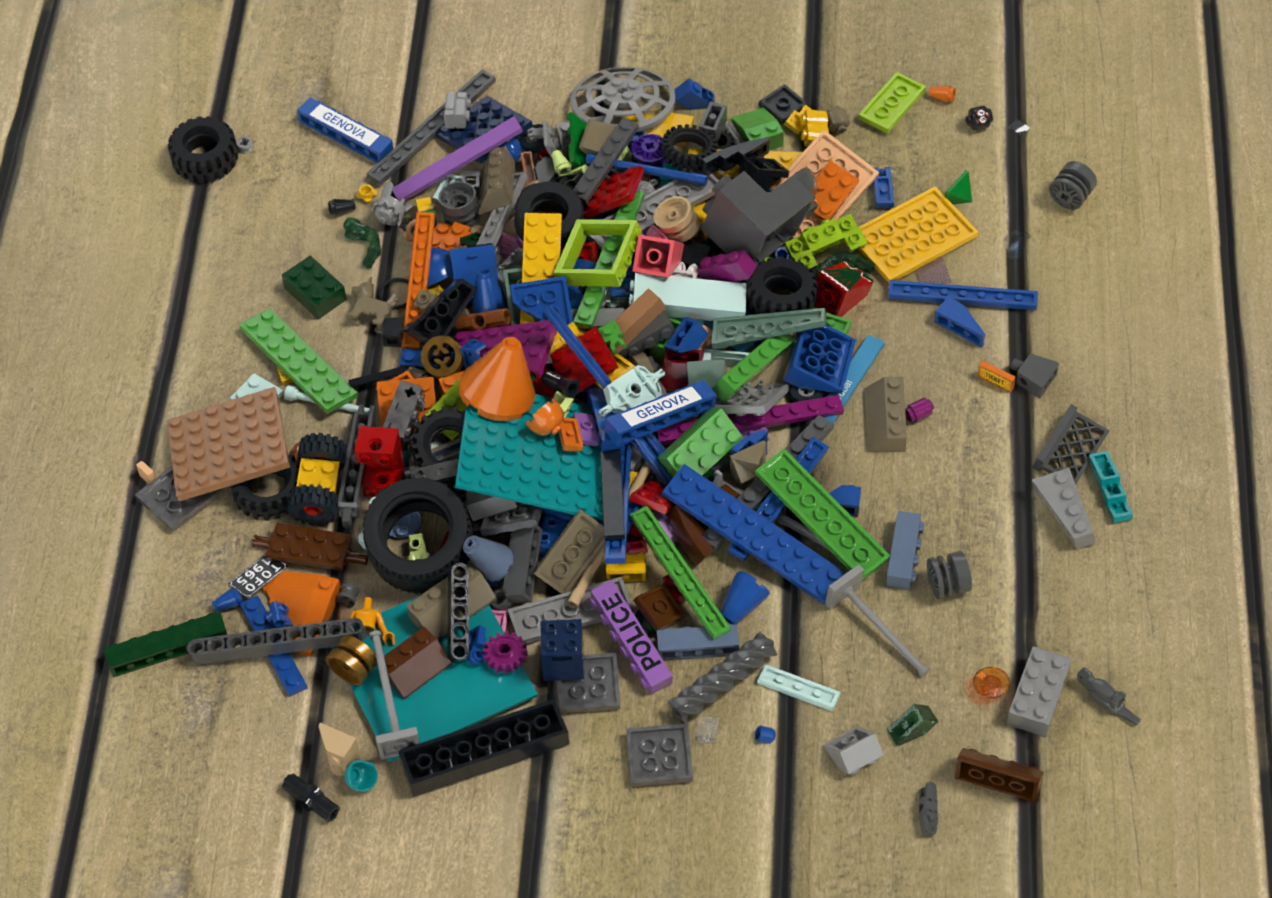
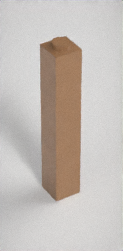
[608,288,666,353]

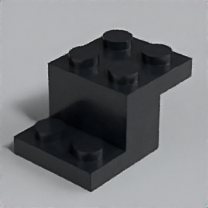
[721,157,790,193]

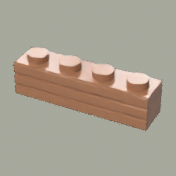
[521,151,536,185]

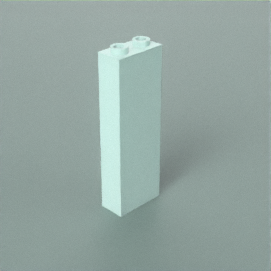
[629,273,746,321]

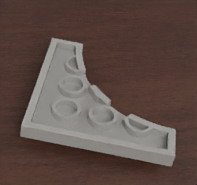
[701,383,790,416]

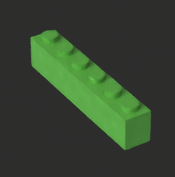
[712,334,795,403]

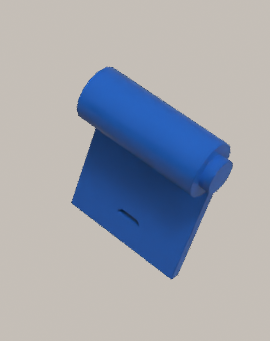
[450,245,504,304]

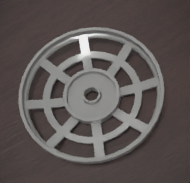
[571,67,675,132]

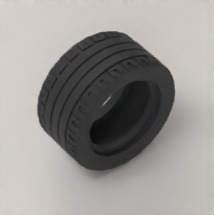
[362,477,473,593]

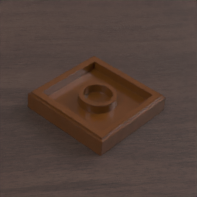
[633,584,687,632]

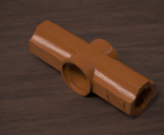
[455,308,511,332]

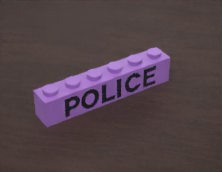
[589,580,673,695]

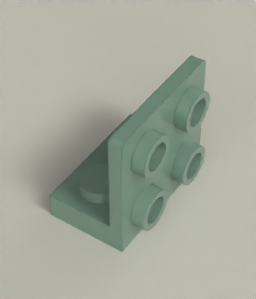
[687,359,726,400]

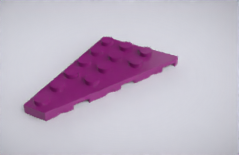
[454,320,557,377]

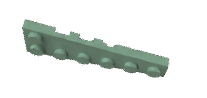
[711,308,826,349]

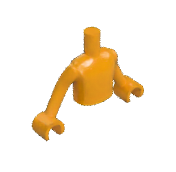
[334,597,396,645]

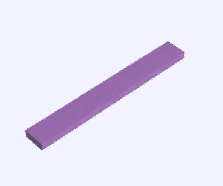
[393,116,523,201]

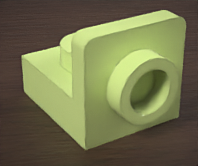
[554,391,574,418]

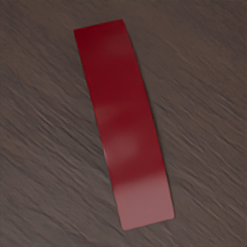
[626,524,648,555]

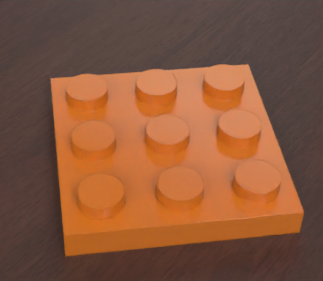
[377,377,436,435]

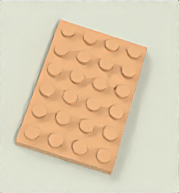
[769,130,879,239]

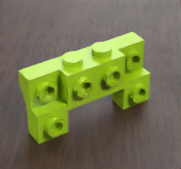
[784,213,867,269]

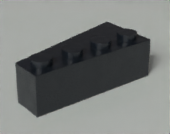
[402,278,477,351]

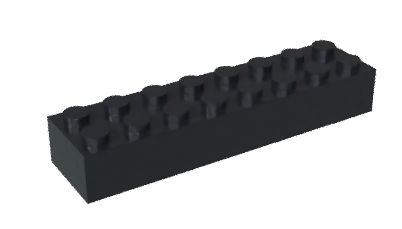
[398,699,569,797]

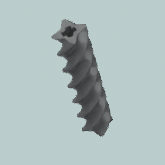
[668,631,777,724]

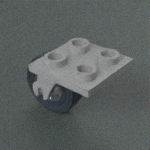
[520,121,562,158]

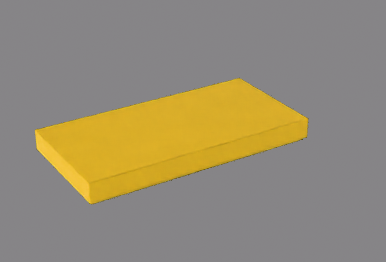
[621,108,694,146]

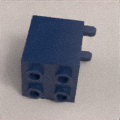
[540,619,585,681]

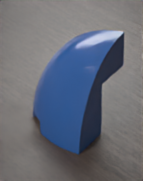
[428,247,453,286]

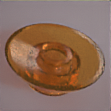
[973,667,1010,698]

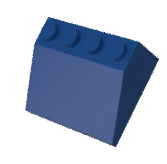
[783,324,856,393]

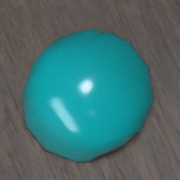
[345,760,378,792]

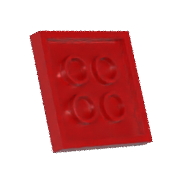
[584,165,644,219]
[550,326,619,393]

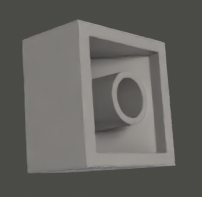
[823,726,884,774]

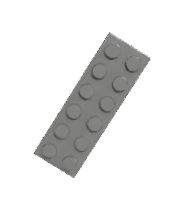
[508,577,634,644]

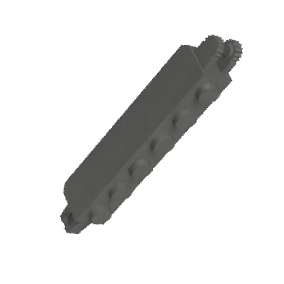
[338,405,376,528]

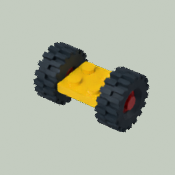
[288,433,348,526]

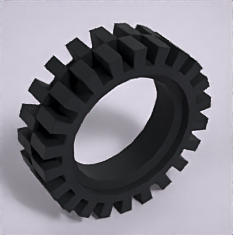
[661,124,718,172]

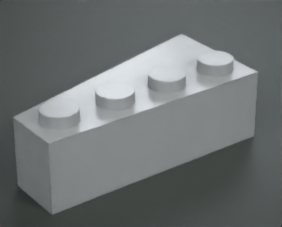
[1032,468,1096,549]

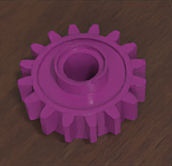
[483,631,528,674]

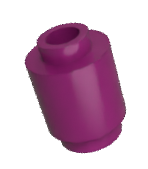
[905,397,934,422]

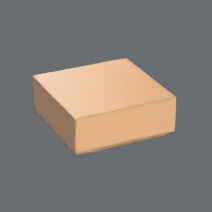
[136,461,156,484]

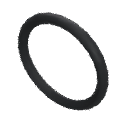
[378,278,409,309]

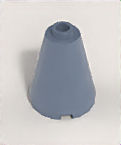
[463,536,514,582]

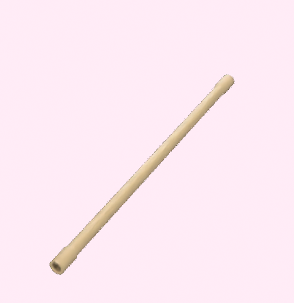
[567,445,664,609]

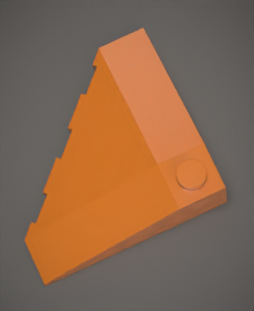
[262,571,341,656]

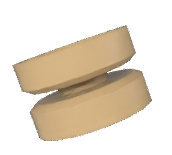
[653,196,700,243]

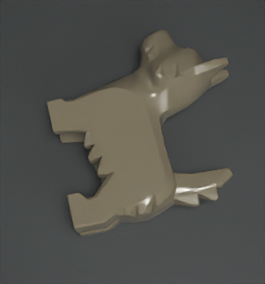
[349,277,399,334]

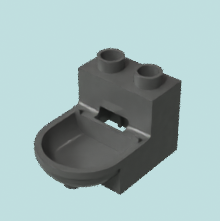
[700,167,819,265]

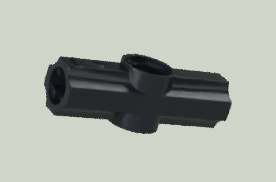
[281,773,340,822]

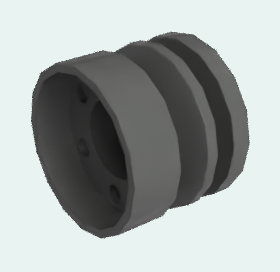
[1049,161,1097,210]
[438,181,480,227]
[927,551,972,599]

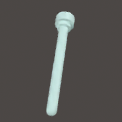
[284,385,370,413]

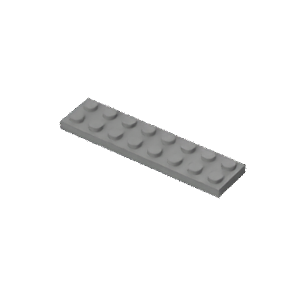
[587,168,719,252]

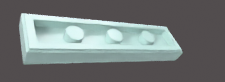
[757,664,841,712]

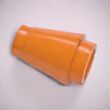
[929,85,956,103]

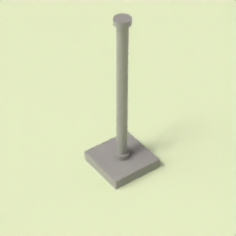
[825,564,930,677]
[369,631,420,760]

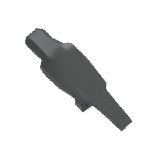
[1077,667,1141,726]

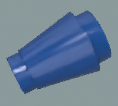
[212,588,243,612]

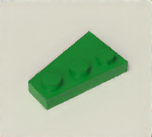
[566,112,589,168]

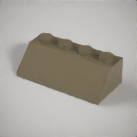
[478,146,515,215]
[864,377,907,452]
[406,561,496,640]

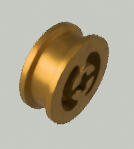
[421,336,464,379]

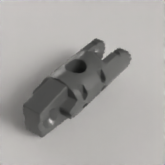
[919,781,938,836]

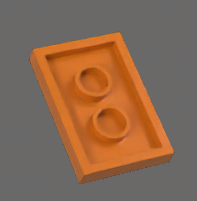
[812,160,859,221]

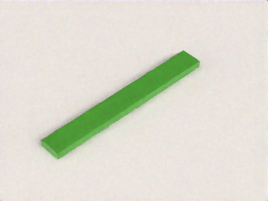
[630,506,731,640]

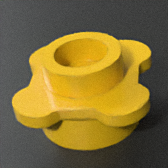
[356,184,377,202]

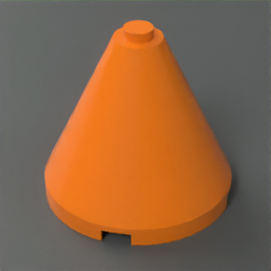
[458,337,535,421]

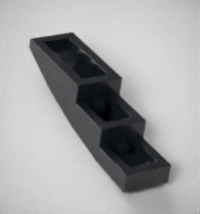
[701,138,770,175]

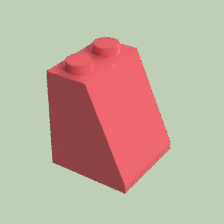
[632,235,684,278]

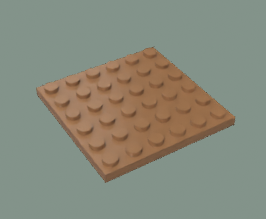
[167,387,290,501]

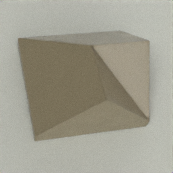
[730,440,766,484]

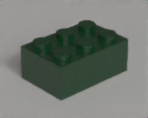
[282,255,347,319]

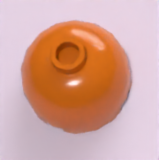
[526,398,564,436]

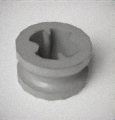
[237,136,254,154]

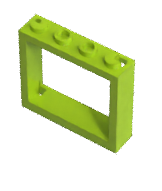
[554,220,642,287]

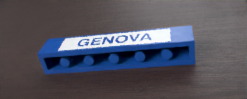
[297,97,394,163]
[605,380,716,446]

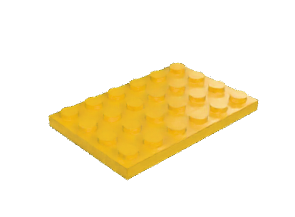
[857,186,979,283]

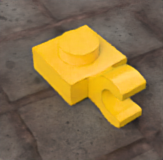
[784,105,811,135]

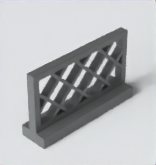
[1032,404,1110,485]

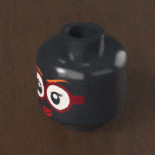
[965,106,993,130]

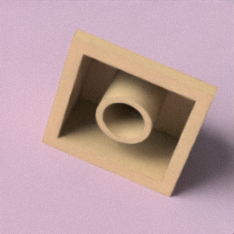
[318,723,361,776]

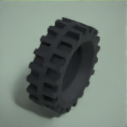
[412,407,465,468]
[230,453,300,521]

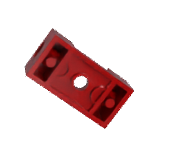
[354,426,405,498]

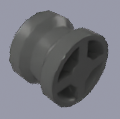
[336,583,360,607]

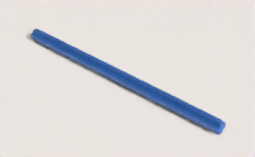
[543,305,666,457]

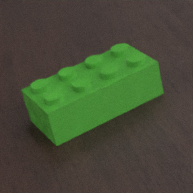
[657,407,743,478]

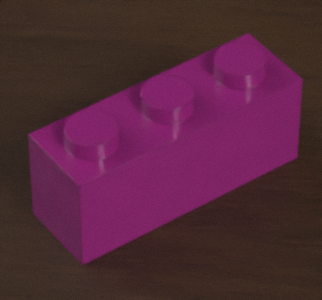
[697,250,757,282]

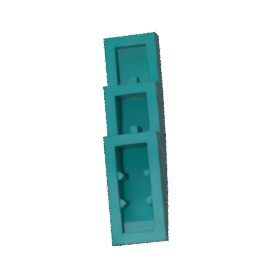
[1089,451,1133,523]

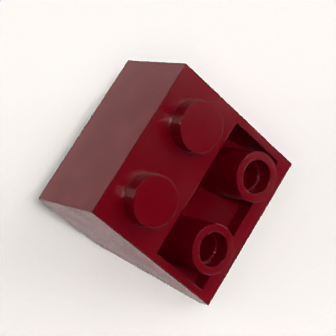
[662,349,704,391]

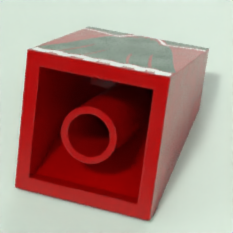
[815,261,874,317]

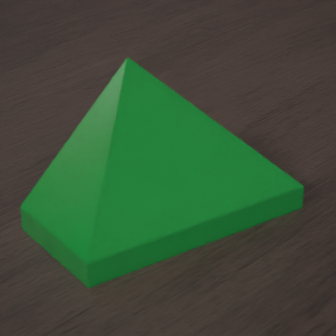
[945,170,972,204]

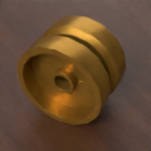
[326,635,377,686]

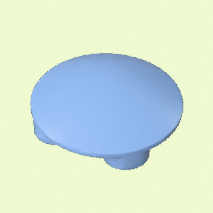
[389,511,421,538]

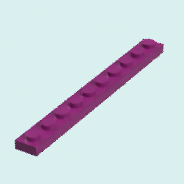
[655,395,844,445]

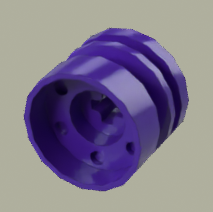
[632,134,666,175]

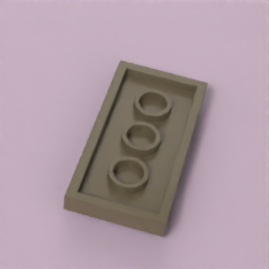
[533,509,606,594]

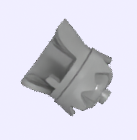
[371,181,414,226]

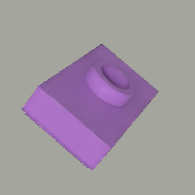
[572,413,599,446]

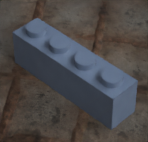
[886,511,924,590]
[657,624,739,661]

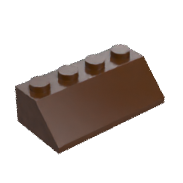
[955,748,1044,803]

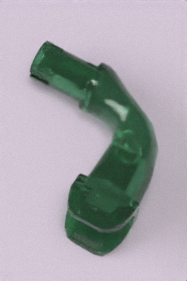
[343,217,381,268]
[815,252,875,279]

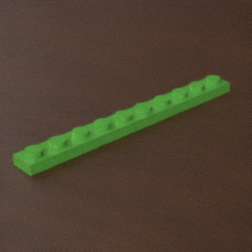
[573,191,645,330]

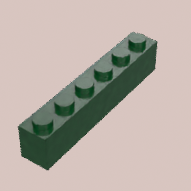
[104,611,227,678]

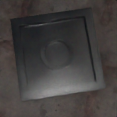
[759,84,808,125]

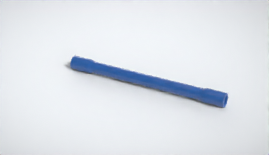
[586,153,708,186]

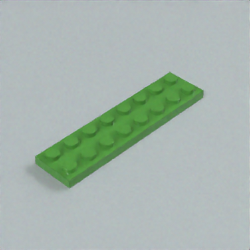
[239,308,358,414]
[755,448,890,581]

